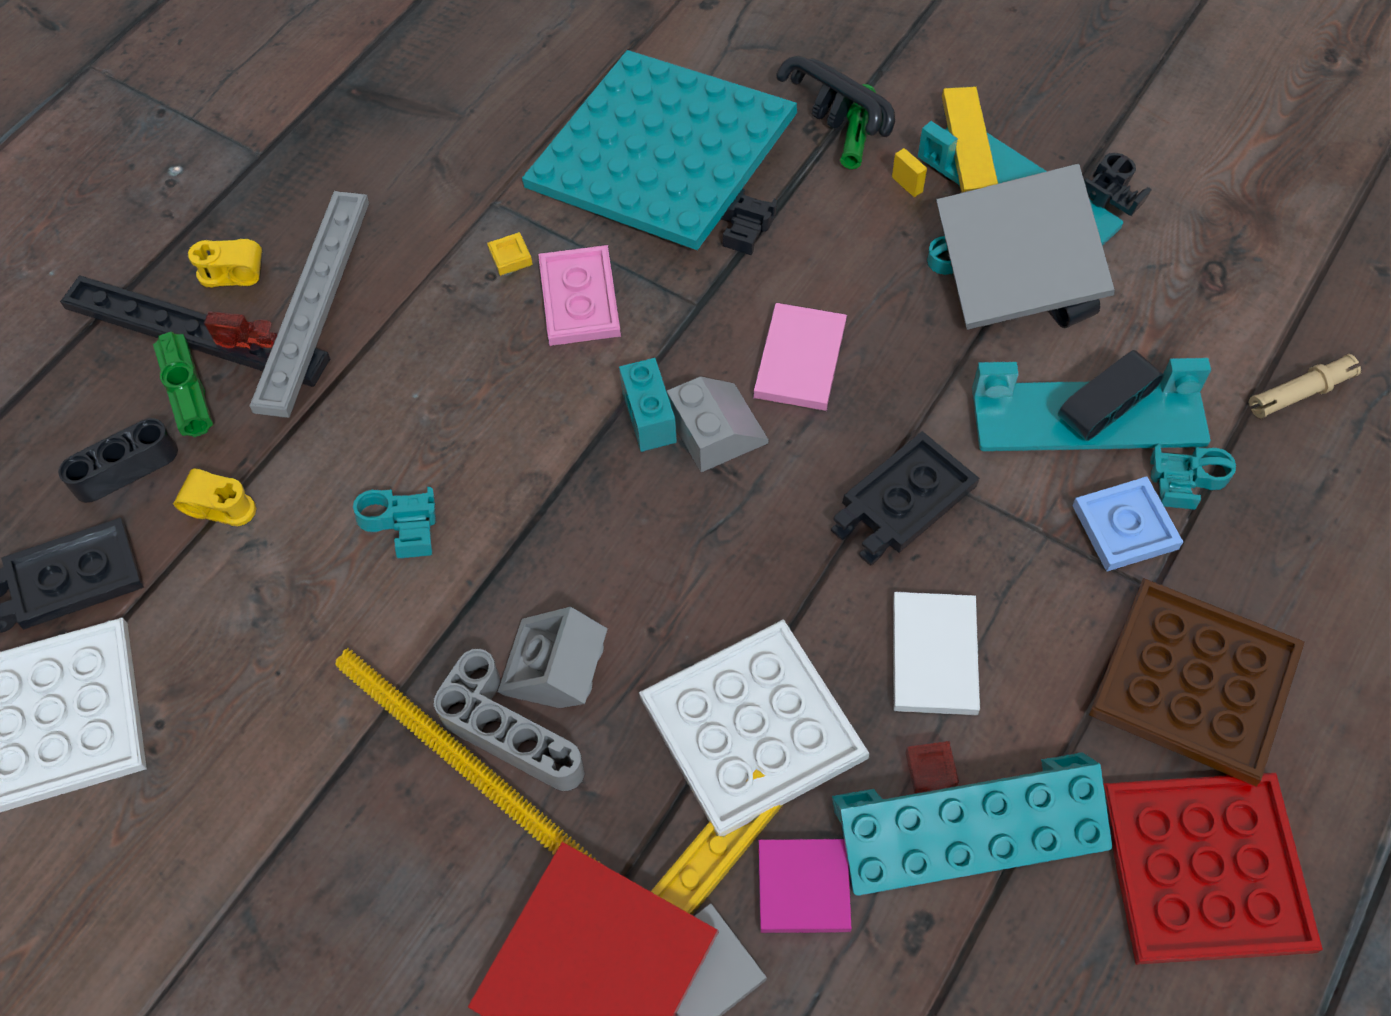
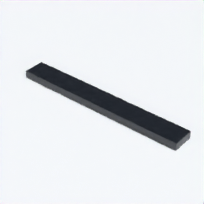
[60,275,330,387]

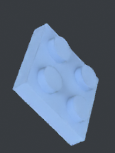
[1072,477,1183,572]

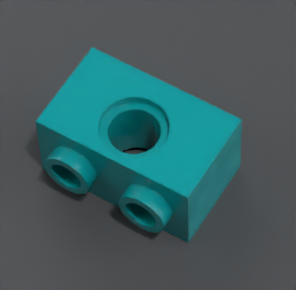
[619,358,677,452]

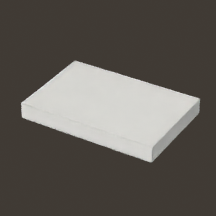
[893,592,980,715]

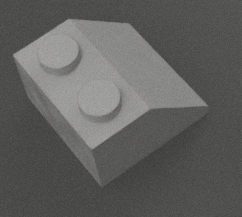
[666,377,768,472]
[498,607,607,708]

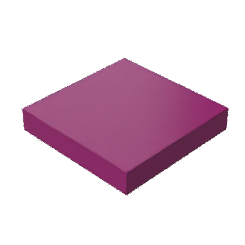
[758,839,852,933]

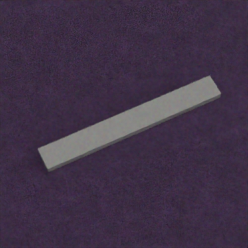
[250,191,369,418]

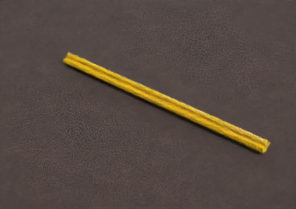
[335,648,604,865]

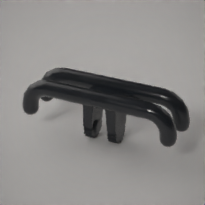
[776,56,895,137]

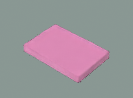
[538,245,621,346]
[754,303,847,411]

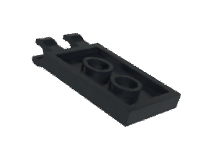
[831,431,980,566]
[0,518,144,633]

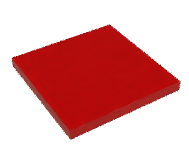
[1103,773,1323,965]
[468,842,719,1016]

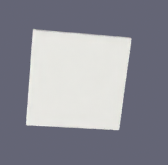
[0,618,147,812]
[639,619,869,837]

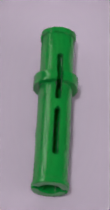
[840,84,876,169]

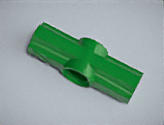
[153,332,213,437]

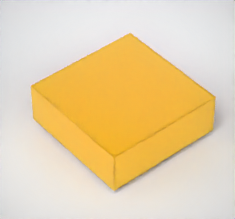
[892,148,927,197]
[487,232,533,276]

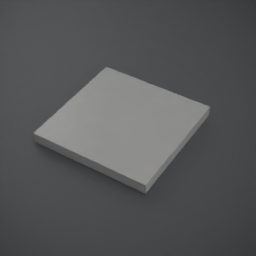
[936,164,1115,330]

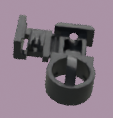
[1084,153,1152,216]
[721,189,777,255]

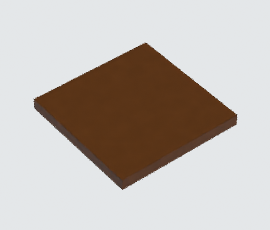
[1089,578,1305,787]

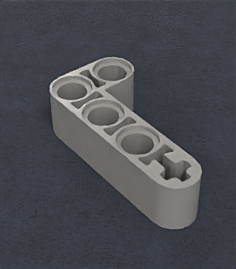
[434,649,585,791]

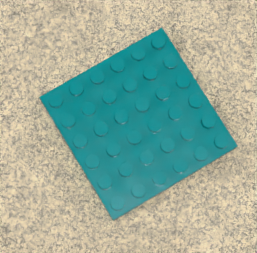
[522,50,797,251]

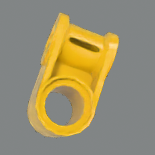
[188,239,262,288]
[173,468,256,526]

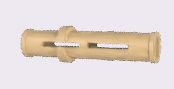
[1249,354,1361,419]

